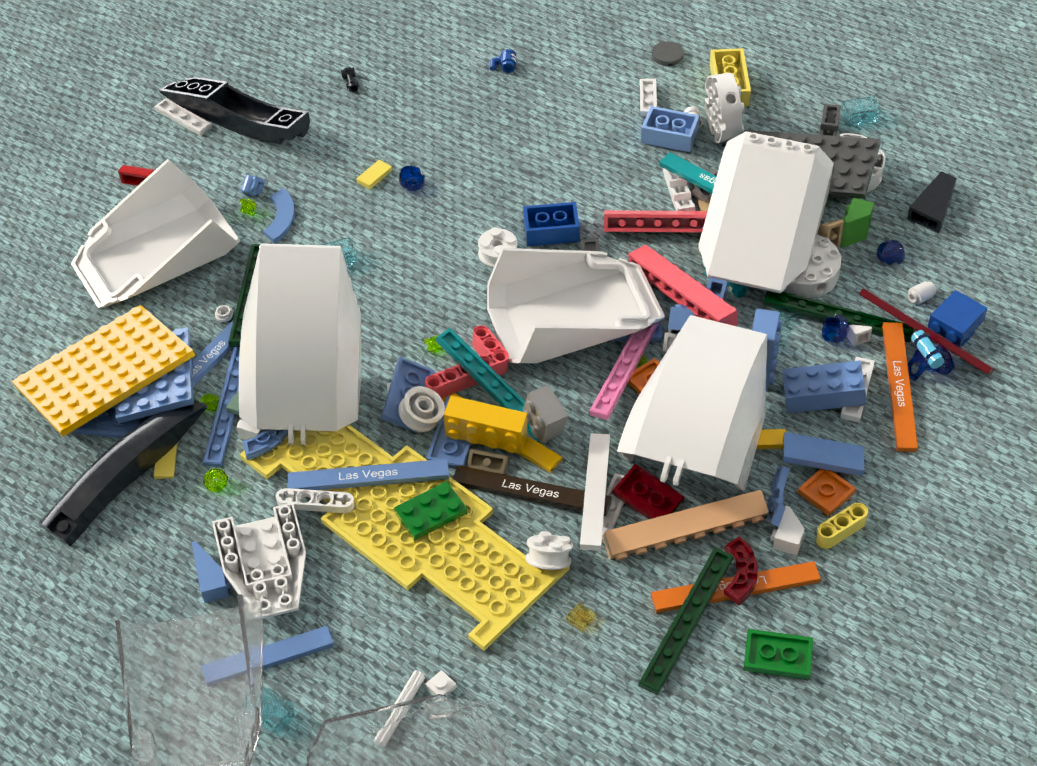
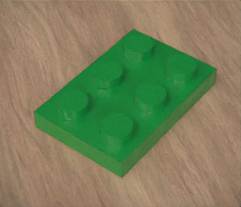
[394,481,468,541]
[743,629,813,680]

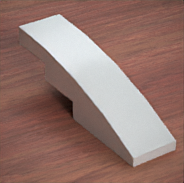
[662,168,695,211]

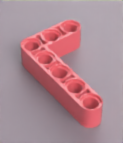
[425,325,509,398]

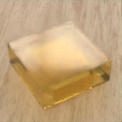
[566,602,596,632]

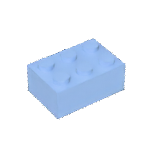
[641,106,700,152]

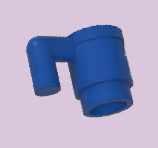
[490,49,516,73]

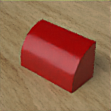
[118,165,155,186]

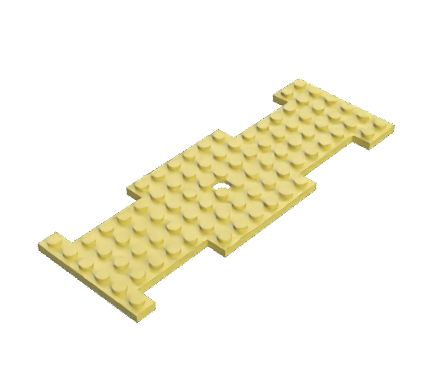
[240,425,570,651]

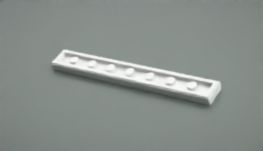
[580,433,610,551]

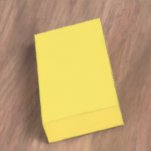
[356,160,392,190]

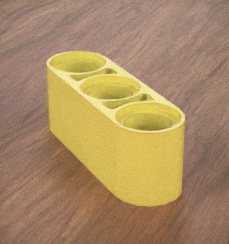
[816,503,868,549]

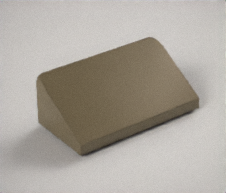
[466,449,510,475]

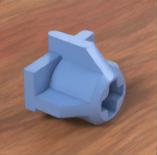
[240,175,266,197]

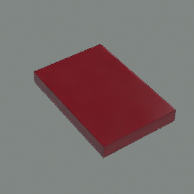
[611,464,685,519]

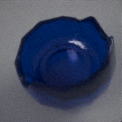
[399,165,425,191]
[877,240,905,265]
[822,314,849,343]

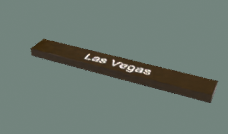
[452,465,612,516]

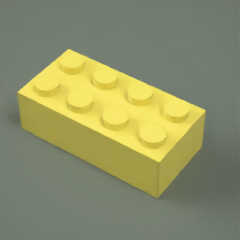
[710,48,751,107]

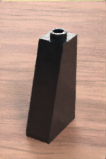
[907,171,957,234]

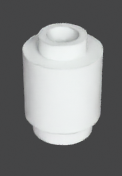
[908,281,936,305]

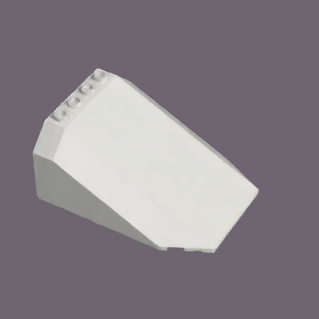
[698,131,834,293]
[71,159,241,309]
[487,248,665,363]

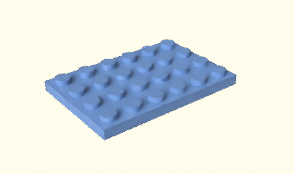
[116,327,194,424]

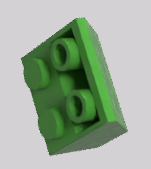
[841,198,874,247]

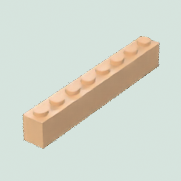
[602,490,769,561]

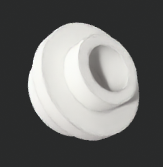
[215,305,234,322]

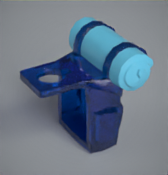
[907,330,955,381]

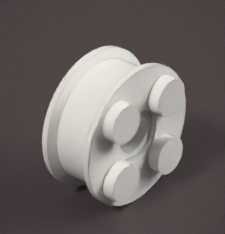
[478,227,517,267]
[398,386,445,433]
[525,531,573,570]

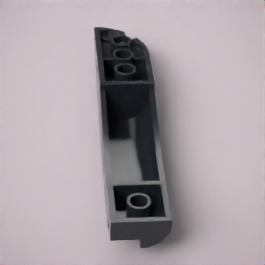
[159,77,310,144]
[39,401,208,546]

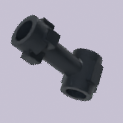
[341,67,359,92]

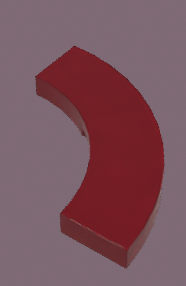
[724,536,758,605]

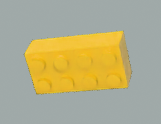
[444,396,528,454]

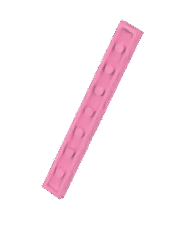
[590,321,661,420]

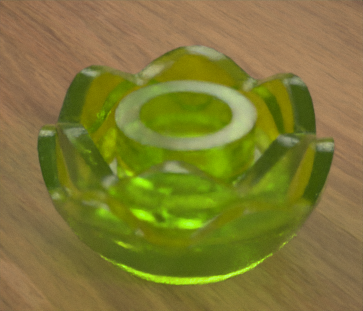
[203,468,228,492]

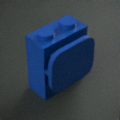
[928,290,988,346]

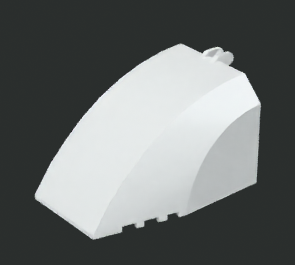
[239,244,362,445]
[617,315,767,493]

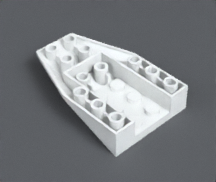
[212,503,306,620]

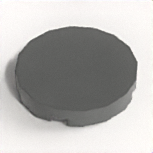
[652,41,684,66]

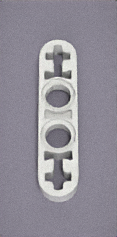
[276,488,355,513]

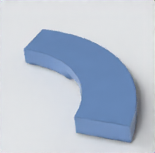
[263,188,295,244]
[243,429,288,460]
[767,466,790,527]

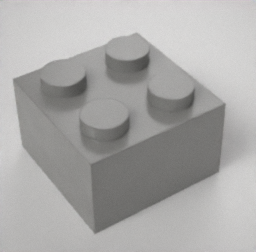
[522,384,568,444]

